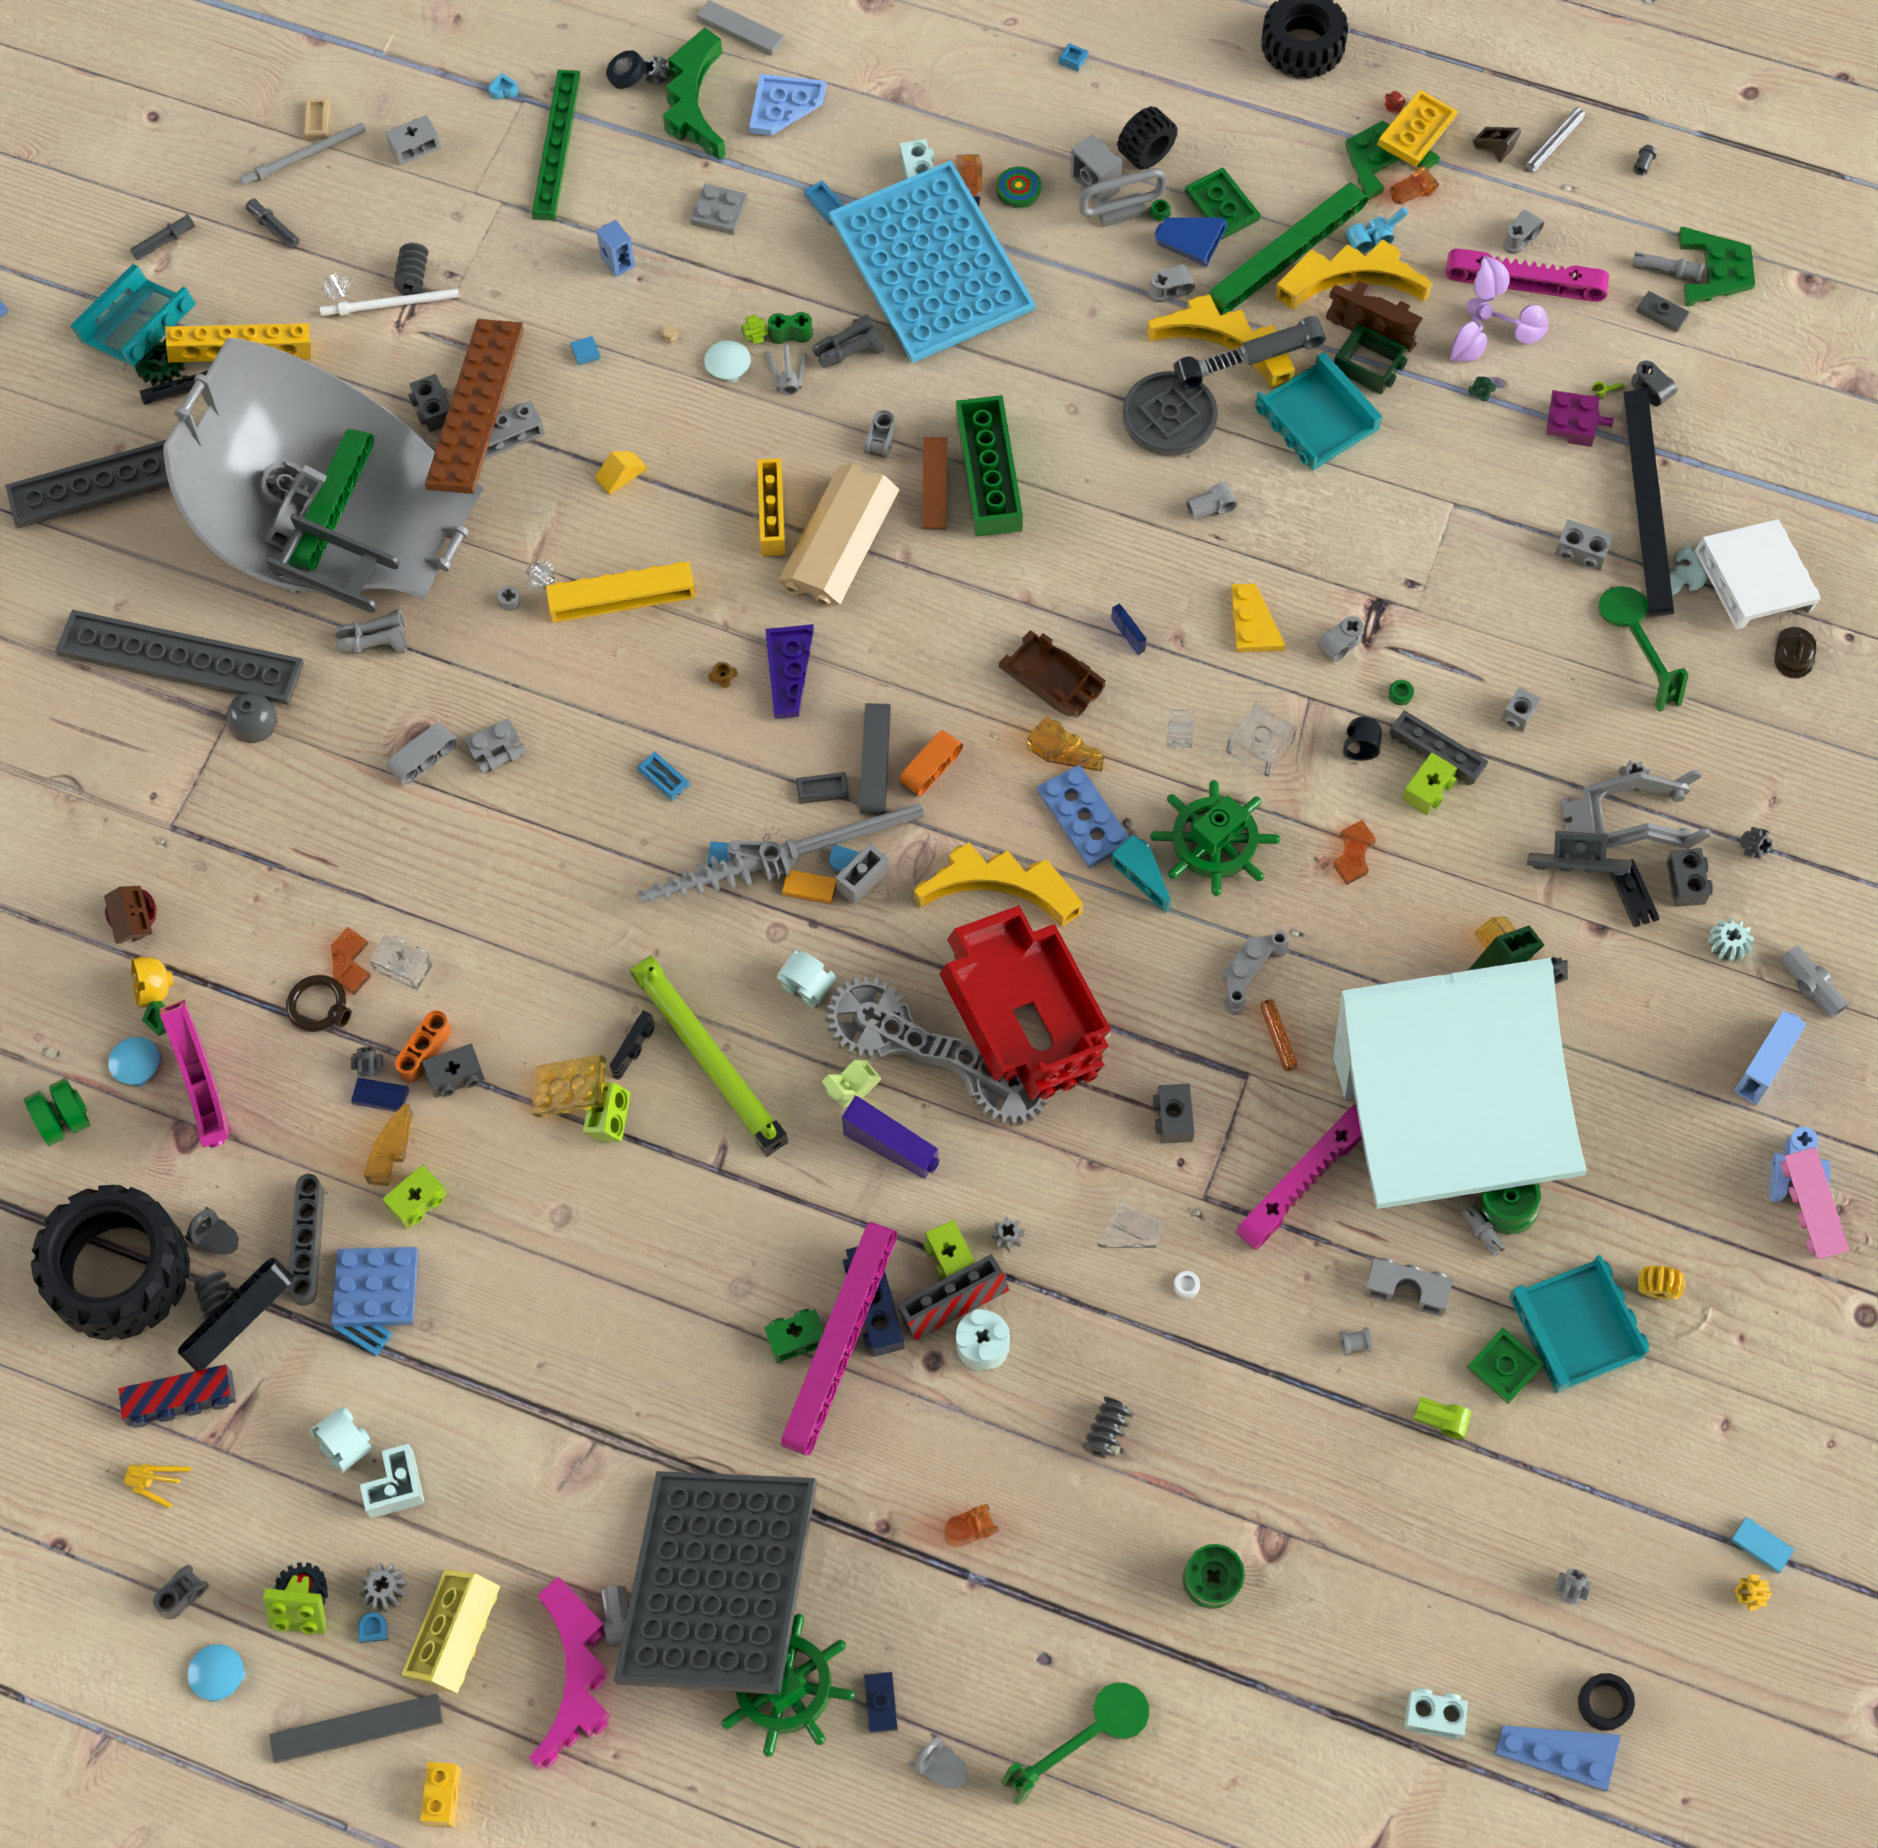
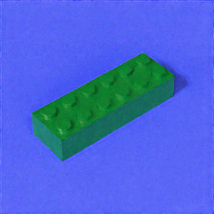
[956,395,1023,537]

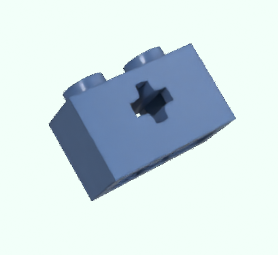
[596,220,635,277]

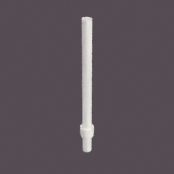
[320,288,460,316]

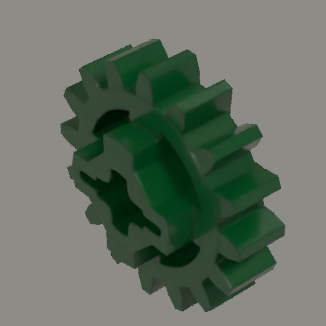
[135,338,186,386]

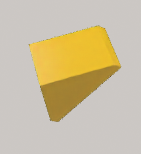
[595,451,647,495]

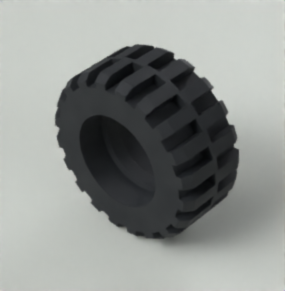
[1261,0,1349,79]

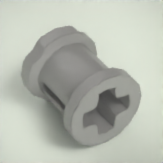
[1340,1327,1372,1356]

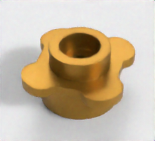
[708,662,737,688]

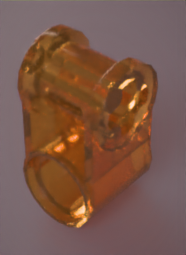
[944,1504,999,1548]

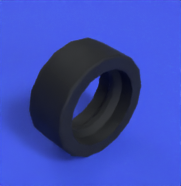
[1578,1673,1635,1730]

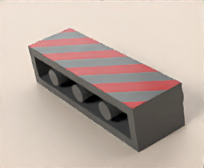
[897,1254,1009,1341]

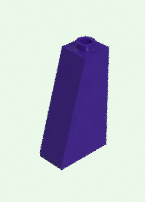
[842,1095,940,1179]

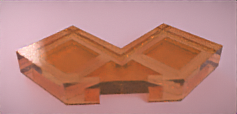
[331,927,371,995]

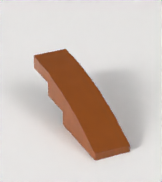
[923,437,947,529]

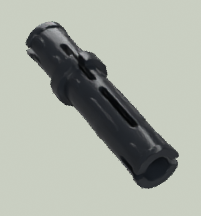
[139,370,208,405]

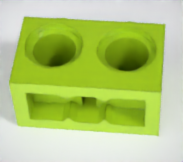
[583,1082,631,1142]

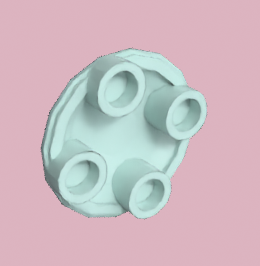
[705,340,751,383]

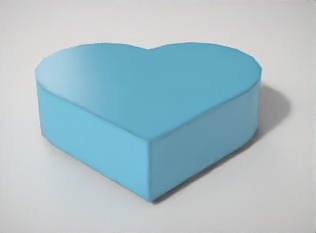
[488,73,519,100]

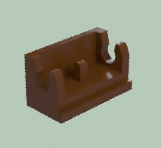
[104,886,153,944]

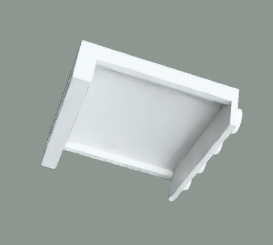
[1695,519,1821,630]

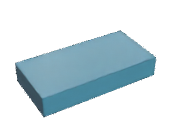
[1731,1517,1795,1574]

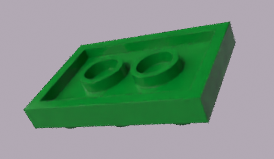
[1184,167,1261,239]

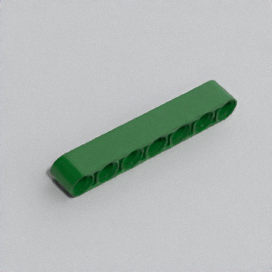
[288,429,374,571]

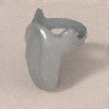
[908,1732,968,1789]

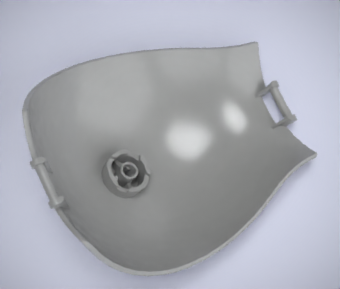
[163,338,484,600]

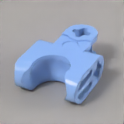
[1770,1127,1830,1203]

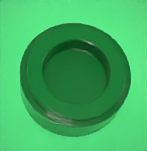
[1388,680,1414,705]

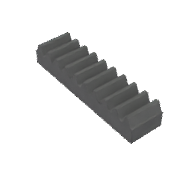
[1390,710,1488,785]

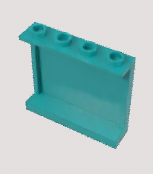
[1255,352,1382,471]
[1509,1255,1649,1393]

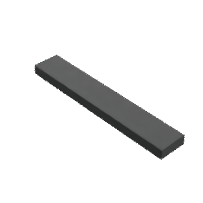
[269,1694,443,1764]

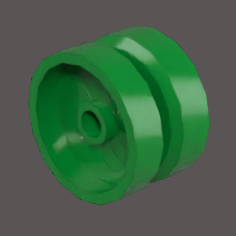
[1480,1183,1541,1235]

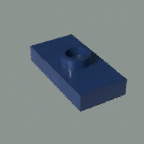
[864,1672,898,1734]

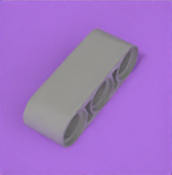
[386,722,458,785]

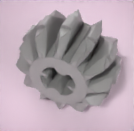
[359,1563,407,1611]

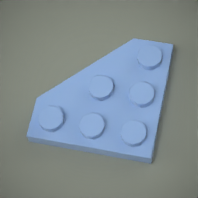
[749,74,827,136]

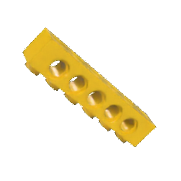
[165,323,311,363]

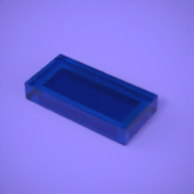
[1111,604,1147,655]
[351,1077,409,1113]

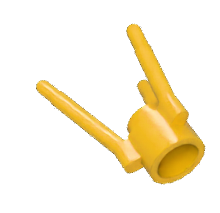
[125,1463,191,1508]

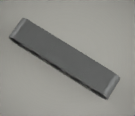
[860,703,890,814]
[288,1173,324,1306]

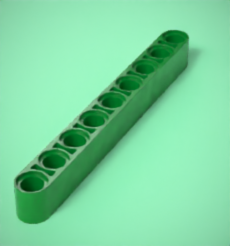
[1208,182,1369,315]

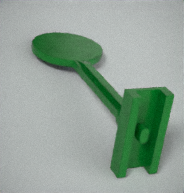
[1598,586,1689,712]
[1001,1683,1150,1806]

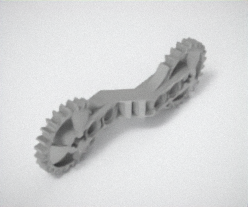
[825,976,1049,1126]

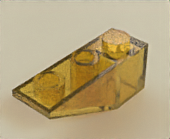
[1027,716,1105,772]

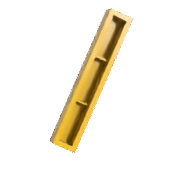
[546,561,696,623]

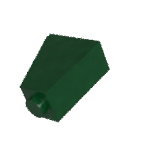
[1467,925,1545,971]

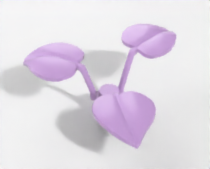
[1450,256,1549,362]

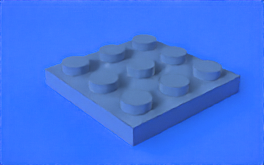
[331,1247,419,1327]

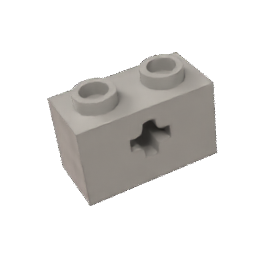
[386,115,441,165]

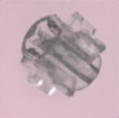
[321,272,351,301]
[525,560,555,590]

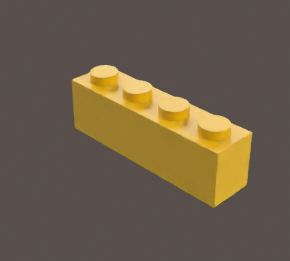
[757,458,786,556]

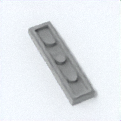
[697,0,784,55]

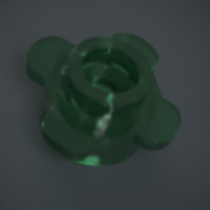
[1468,376,1496,401]

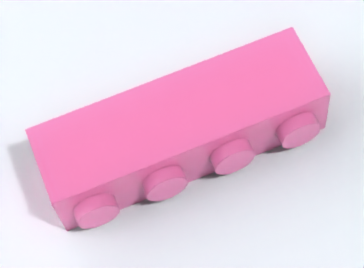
[1780,1146,1850,1259]

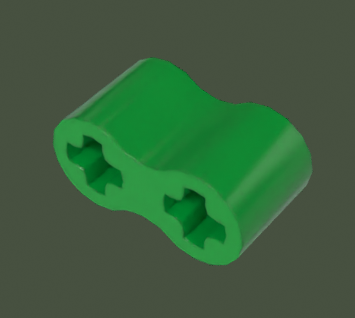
[768,312,813,344]

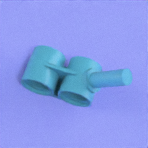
[1345,207,1409,254]

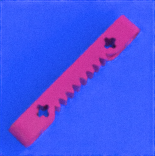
[1445,249,1609,302]
[1235,1104,1362,1250]

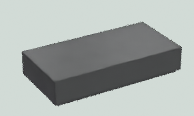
[796,772,849,804]

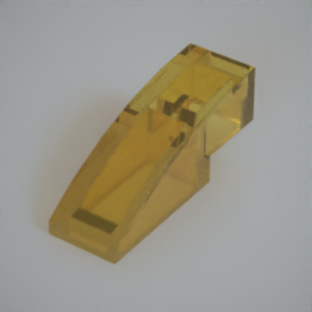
[364,1104,413,1186]

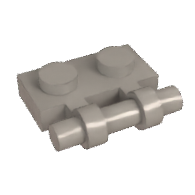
[464,718,527,773]

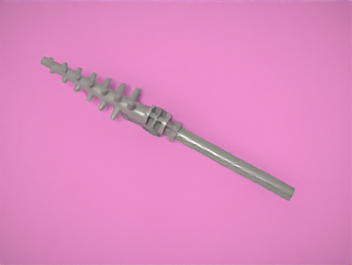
[637,803,924,903]

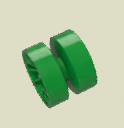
[23,1077,91,1147]

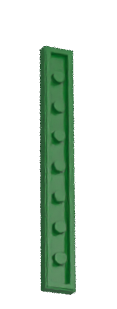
[532,69,581,221]

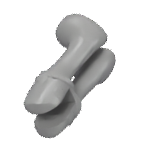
[335,609,407,653]

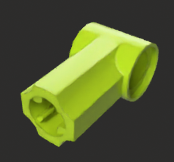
[1413,1397,1472,1440]

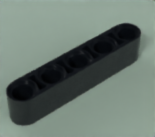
[177,1257,294,1372]

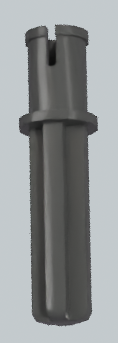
[246,198,299,249]
[131,214,195,260]

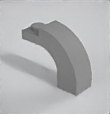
[264,465,327,550]

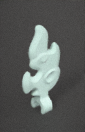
[1670,533,1718,596]

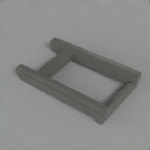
[266,514,400,613]

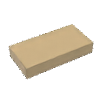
[304,98,329,140]

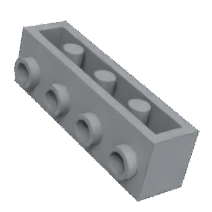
[484,400,545,460]

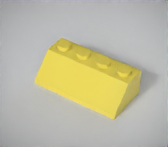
[402,1569,500,1693]

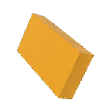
[782,870,836,905]

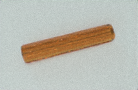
[1260,999,1298,1072]

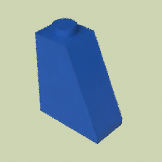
[1155,218,1228,267]

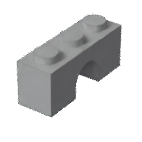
[1364,1258,1453,1317]

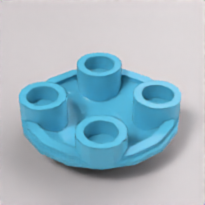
[109,1037,162,1087]
[188,1644,245,1702]

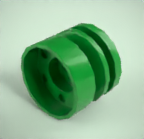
[1182,1544,1245,1609]

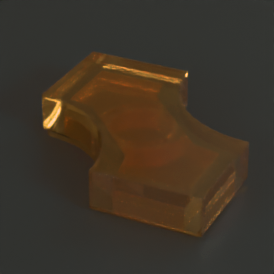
[1333,820,1376,885]

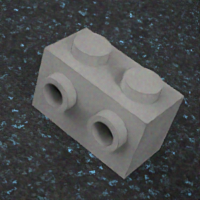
[836,844,889,905]

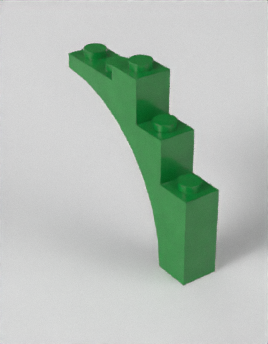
[663,27,726,160]

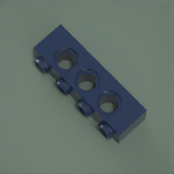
[842,1246,905,1357]

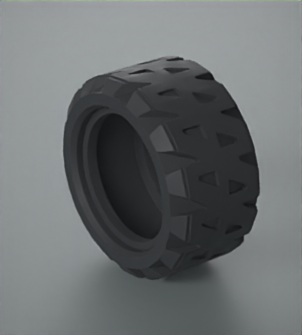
[31,1185,190,1340]

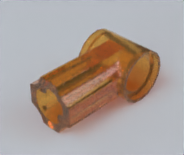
[1390,166,1439,205]

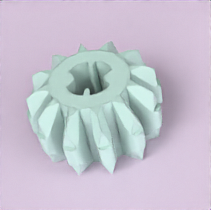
[1708,917,1754,962]

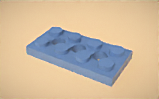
[1037,764,1129,869]

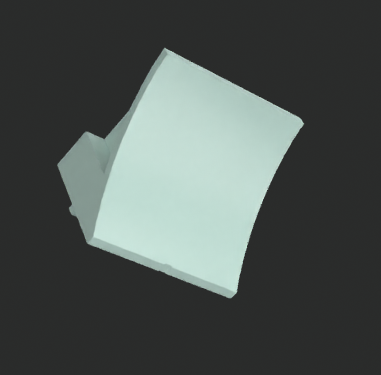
[1333,958,1587,1209]

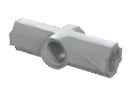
[1780,945,1849,1019]

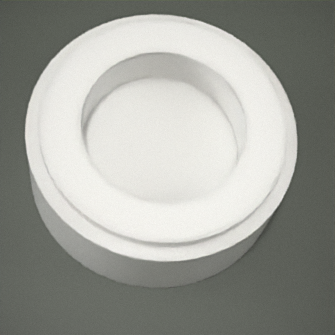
[1173,1271,1200,1299]

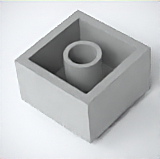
[1070,134,1122,203]

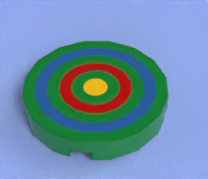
[996,166,1042,208]

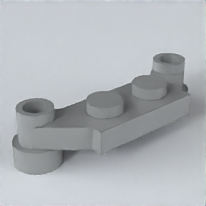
[1222,931,1289,1015]

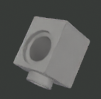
[1501,687,1541,732]

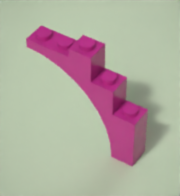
[160,999,231,1148]
[529,1576,610,1770]

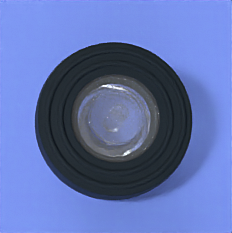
[606,50,645,89]

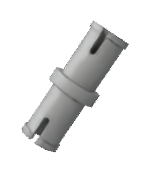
[1461,1204,1507,1257]

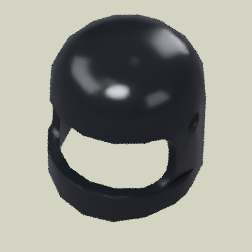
[1343,716,1382,761]

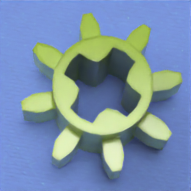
[741,314,769,345]

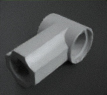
[1186,482,1237,520]
[601,1586,629,1646]

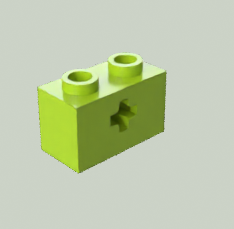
[1402,752,1457,815]
[382,1164,447,1229]
[923,1220,975,1281]

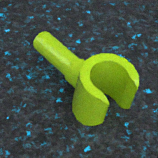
[1592,381,1624,400]

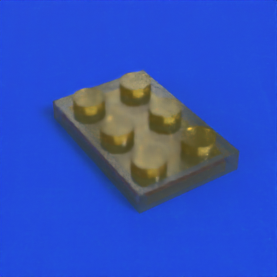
[531,1054,606,1118]

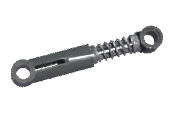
[1173,316,1326,390]

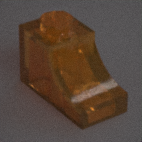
[956,154,982,196]

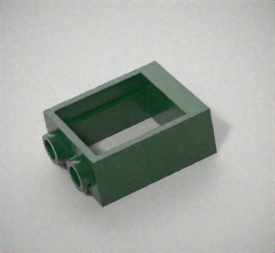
[1334,323,1408,395]

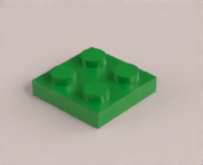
[1467,1328,1545,1404]

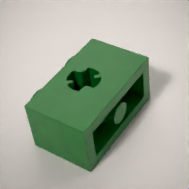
[765,1309,824,1364]

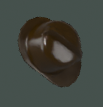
[1775,627,1816,679]

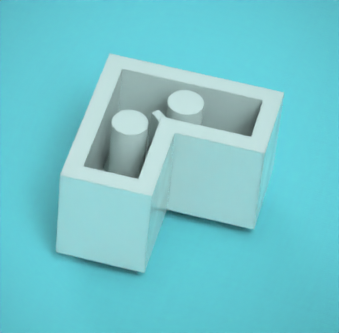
[360,1444,425,1518]

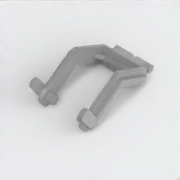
[1561,770,1710,849]

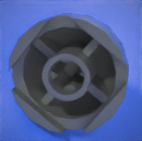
[226,693,278,743]

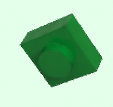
[142,1001,166,1036]

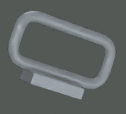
[1079,168,1166,227]

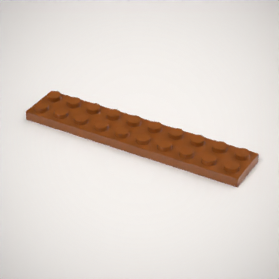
[425,319,524,494]

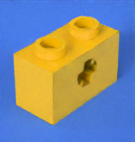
[420,1762,461,1827]

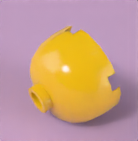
[131,957,173,1008]

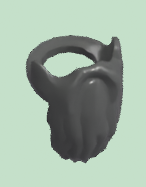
[184,1207,239,1255]

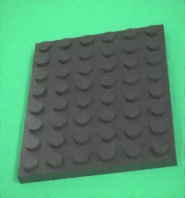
[614,1471,817,1694]

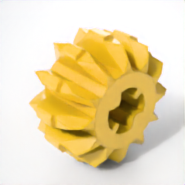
[1638,1265,1685,1300]

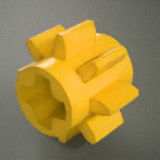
[1734,1574,1772,1610]

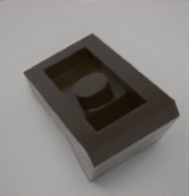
[1473,127,1521,163]

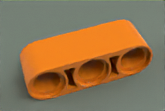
[899,730,963,796]
[395,1010,451,1083]

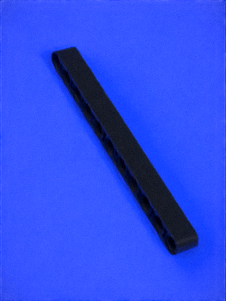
[1623,388,1674,618]

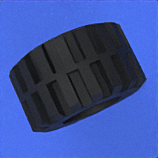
[1117,106,1178,170]

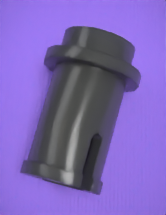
[1633,145,1657,175]

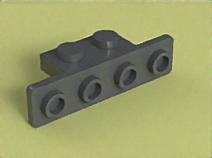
[1527,830,1632,875]

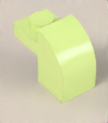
[822,1060,882,1108]

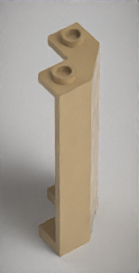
[778,463,900,607]

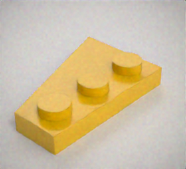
[1231,583,1286,652]

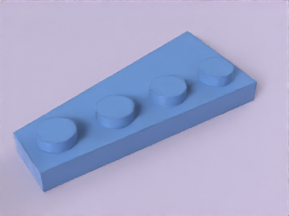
[1494,1726,1621,1792]

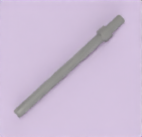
[239,123,366,185]

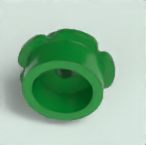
[1149,199,1171,221]

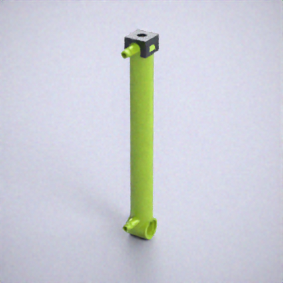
[629,955,788,1157]

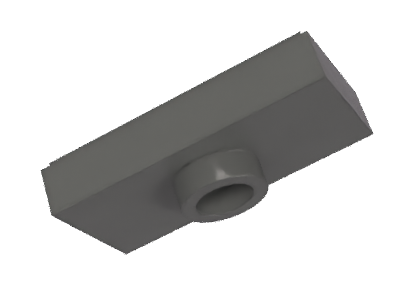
[1636,291,1690,332]

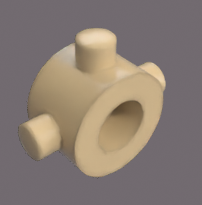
[660,324,681,343]

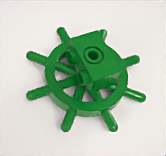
[1150,780,1280,896]
[721,1613,855,1757]

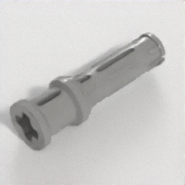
[1632,251,1705,283]

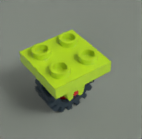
[263,1562,328,1635]

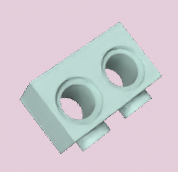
[900,139,937,179]
[1404,1688,1468,1740]

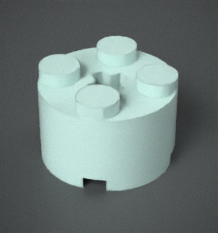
[777,949,837,1008]
[956,1309,1010,1371]
[310,1406,372,1473]

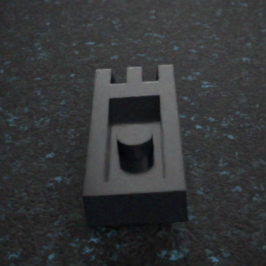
[1609,859,1659,927]
[610,1010,655,1080]

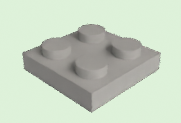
[690,183,748,235]

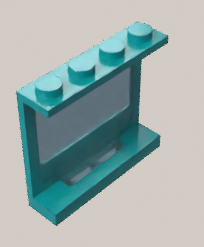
[70,264,196,367]

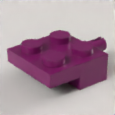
[1546,390,1614,447]

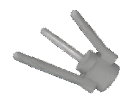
[766,344,807,395]

